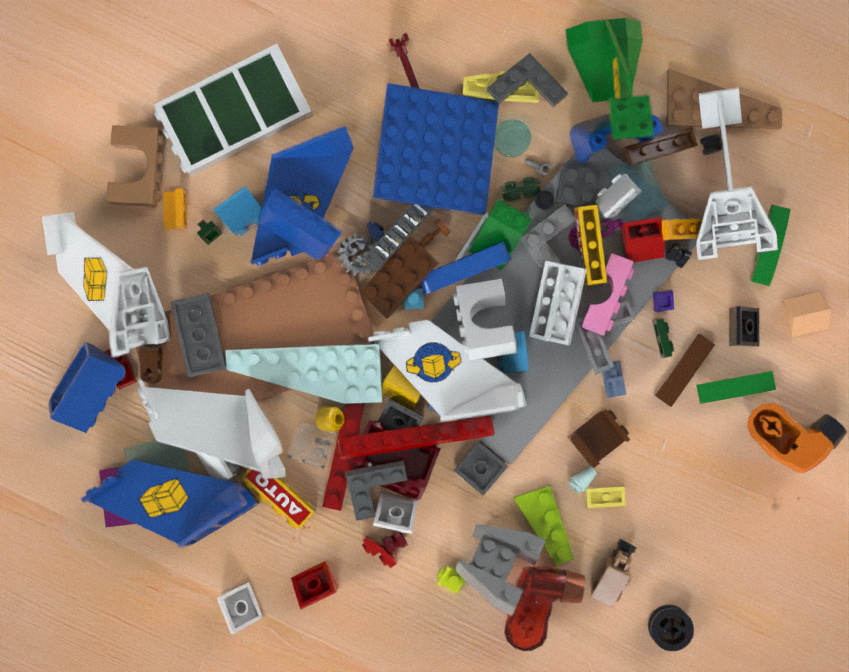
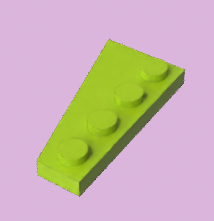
[513,485,574,565]

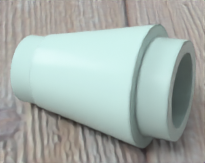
[568,466,597,494]

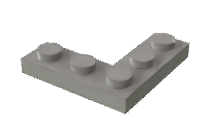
[520,204,575,271]
[575,300,635,375]

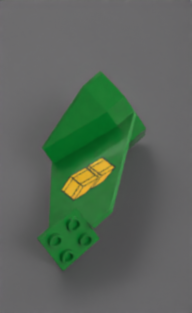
[565,18,654,140]

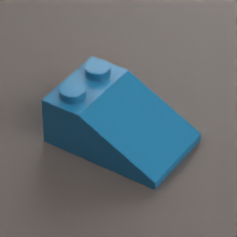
[213,186,262,236]

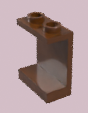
[568,409,630,468]

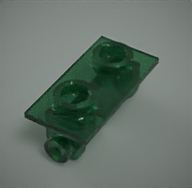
[500,177,541,202]

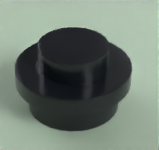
[535,190,554,210]

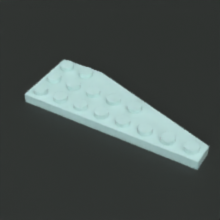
[225,343,383,404]

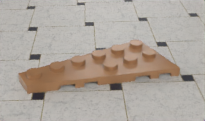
[667,69,782,129]

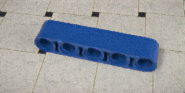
[421,241,511,294]

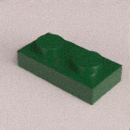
[652,318,674,358]

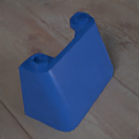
[569,114,664,163]

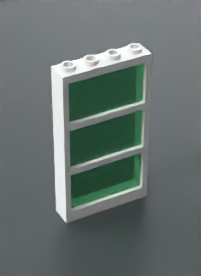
[154,44,313,176]

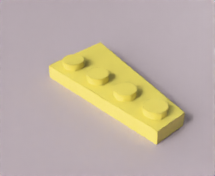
[462,70,539,103]

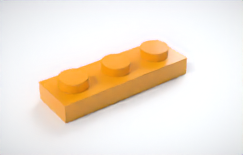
[662,218,703,240]

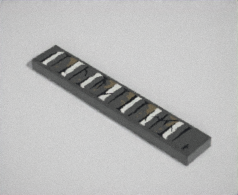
[363,204,435,272]

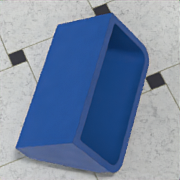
[258,188,342,259]
[49,342,126,433]

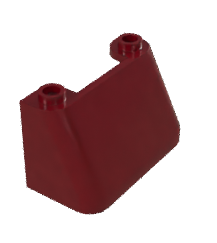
[349,420,441,500]

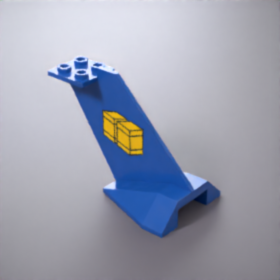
[81,460,260,548]

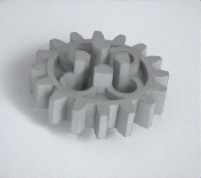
[337,234,376,276]

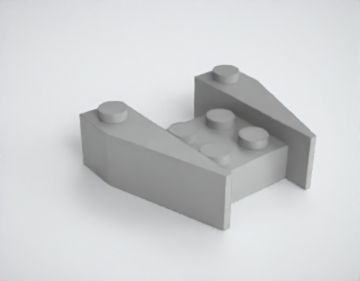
[455,524,546,616]

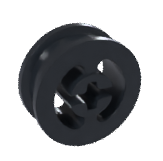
[648,605,694,651]

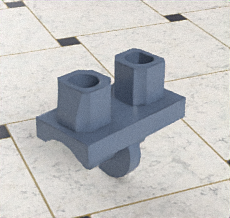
[602,361,627,398]

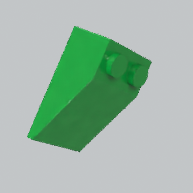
[468,199,532,270]

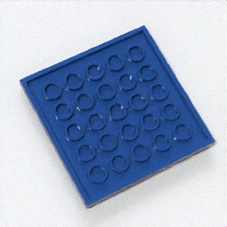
[372,83,499,215]

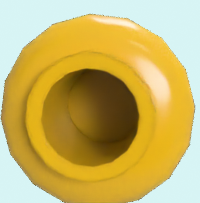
[315,407,344,432]

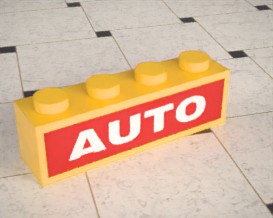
[574,205,607,285]
[241,468,316,529]

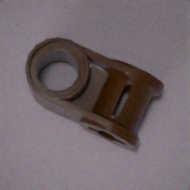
[139,346,162,384]

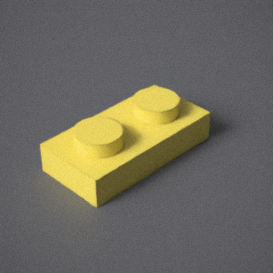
[585,486,626,508]

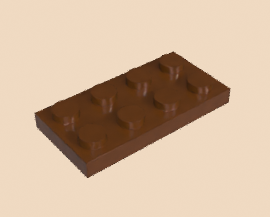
[360,236,439,319]

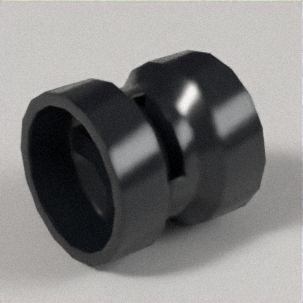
[665,242,692,268]
[611,539,637,558]

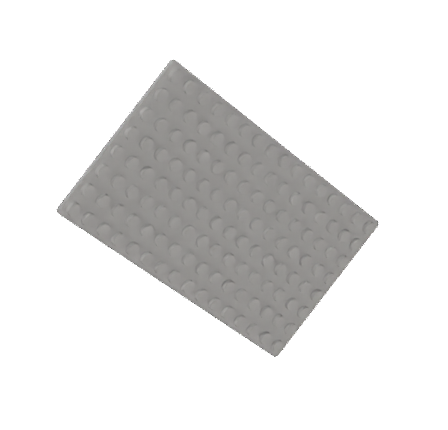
[431,148,697,464]

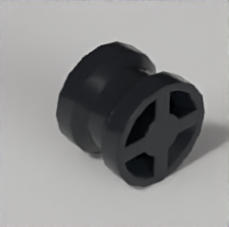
[700,134,722,155]

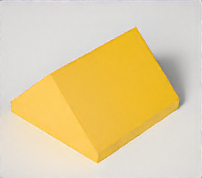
[382,365,422,411]

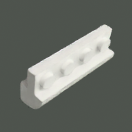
[529,261,587,346]

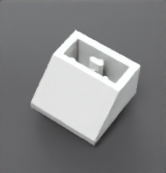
[197,453,240,481]

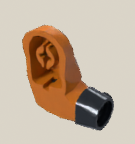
[747,403,847,473]

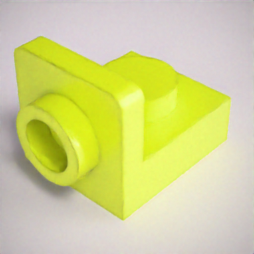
[436,564,465,594]

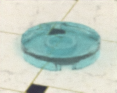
[494,119,531,158]

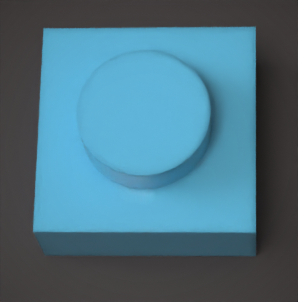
[404,289,424,310]

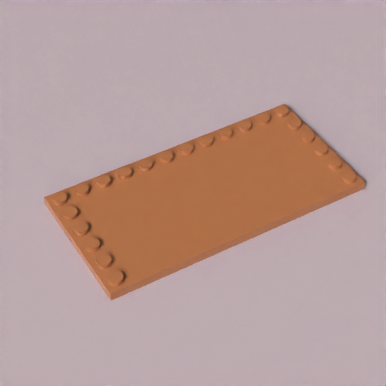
[135,252,382,401]

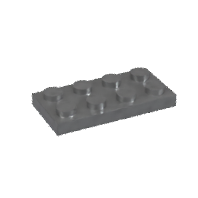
[171,293,226,377]

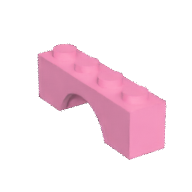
[582,254,635,336]

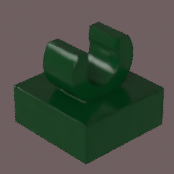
[197,220,223,245]

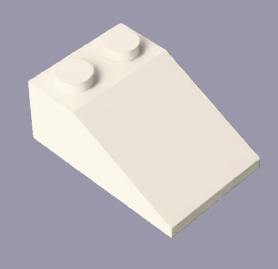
[596,174,642,218]

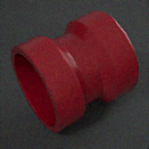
[382,530,408,555]

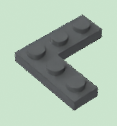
[487,53,568,108]
[346,460,407,521]

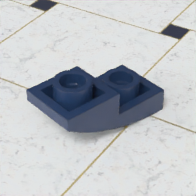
[367,221,394,257]

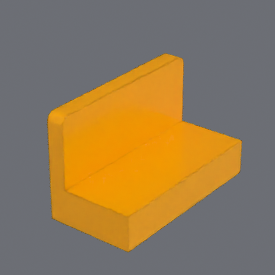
[163,188,187,230]

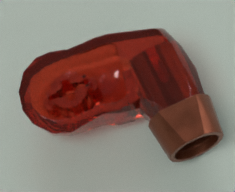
[504,566,585,651]

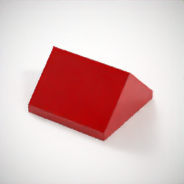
[291,561,338,610]

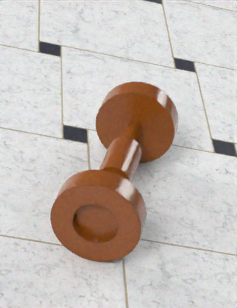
[419,218,450,247]

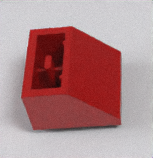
[619,217,665,263]

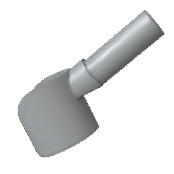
[525,159,551,176]

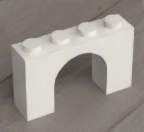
[453,279,516,360]

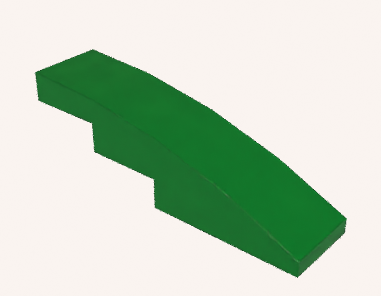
[750,204,791,286]
[696,371,776,404]

